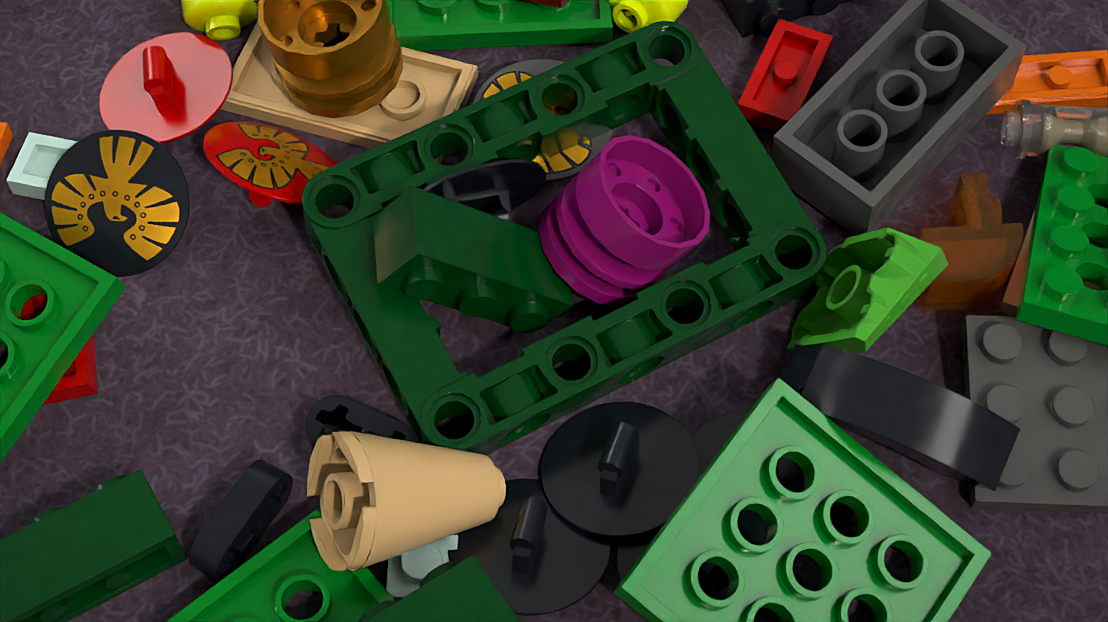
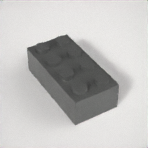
[771,0,1026,236]

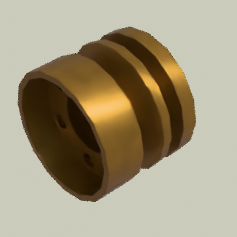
[258,0,403,118]

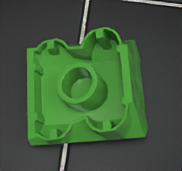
[786,227,949,353]

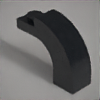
[781,344,1020,491]

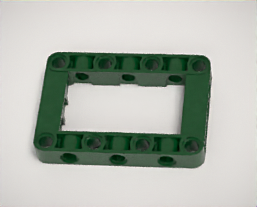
[302,21,826,455]

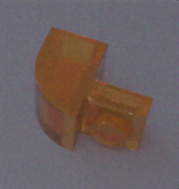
[918,172,1023,313]

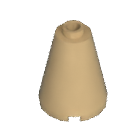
[307,430,506,571]

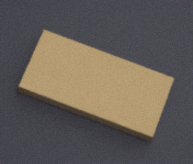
[220,21,478,164]

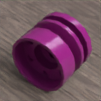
[538,135,710,307]

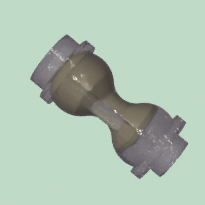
[1000,99,1108,159]

